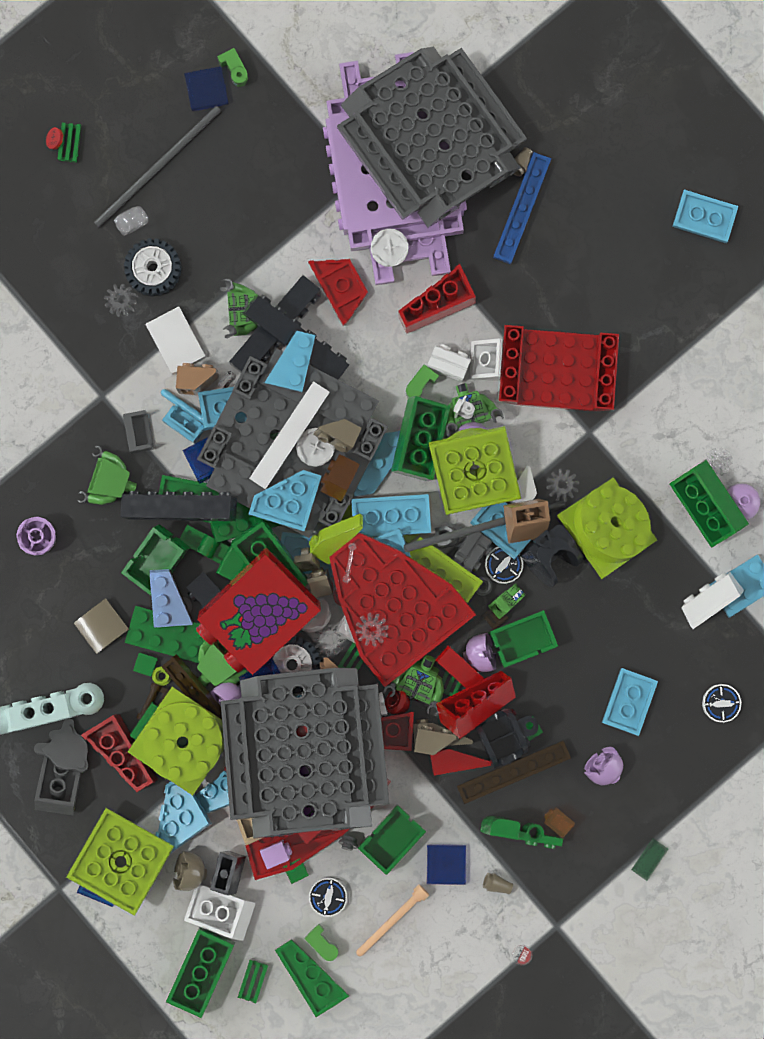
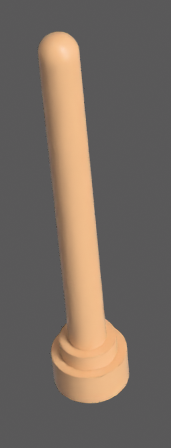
[356,884,430,956]

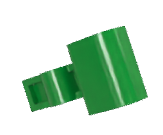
[180,525,247,581]
[480,816,563,849]

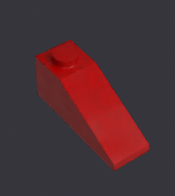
[430,747,491,775]

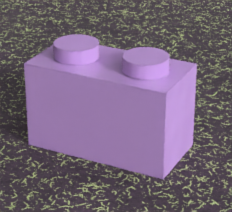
[260,839,292,869]

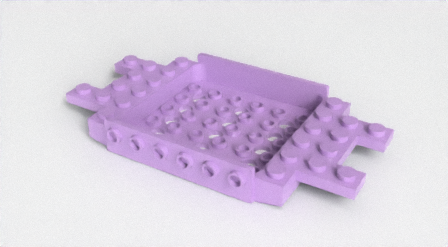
[323,52,467,285]

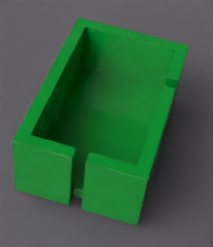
[121,524,190,595]
[489,610,558,668]
[358,804,426,875]

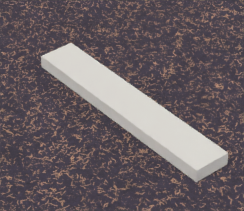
[249,381,330,489]

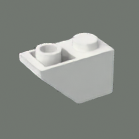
[509,466,537,504]

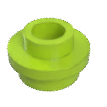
[152,666,171,686]

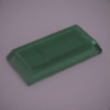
[631,838,669,881]

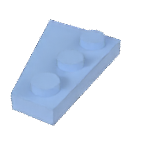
[150,569,193,628]

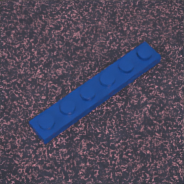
[493,152,551,264]

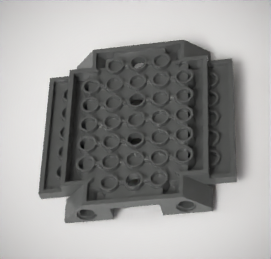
[337,46,527,228]
[197,348,388,538]
[221,668,390,839]

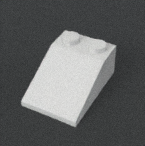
[184,884,256,941]

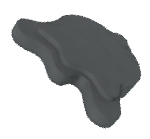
[34,718,88,773]

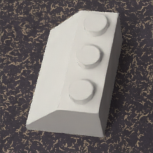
[681,572,744,629]

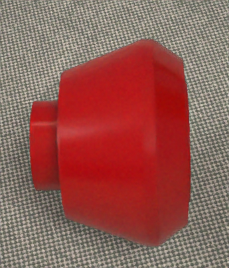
[385,689,410,714]

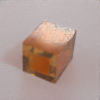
[544,807,575,838]

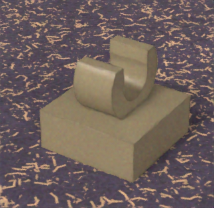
[294,547,320,572]

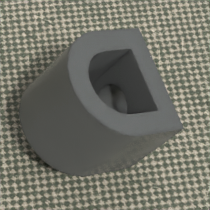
[434,526,460,548]

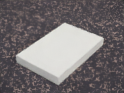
[146,307,206,375]

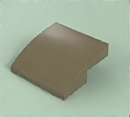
[74,599,129,654]

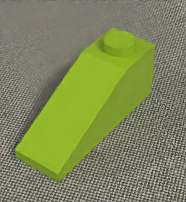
[309,514,363,564]

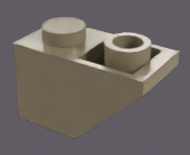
[313,419,361,453]
[307,567,333,598]
[414,725,457,755]

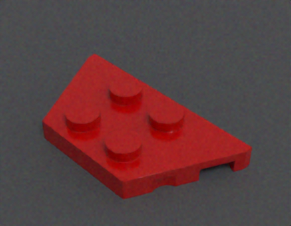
[308,259,368,326]

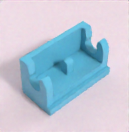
[162,405,205,444]

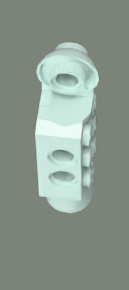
[0,683,104,735]

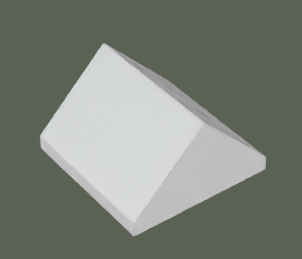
[469,338,502,381]

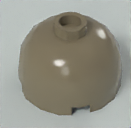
[173,851,207,891]

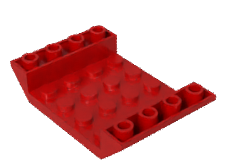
[499,325,619,411]

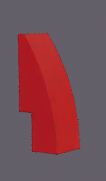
[435,646,484,688]

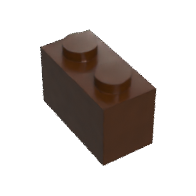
[321,454,360,501]

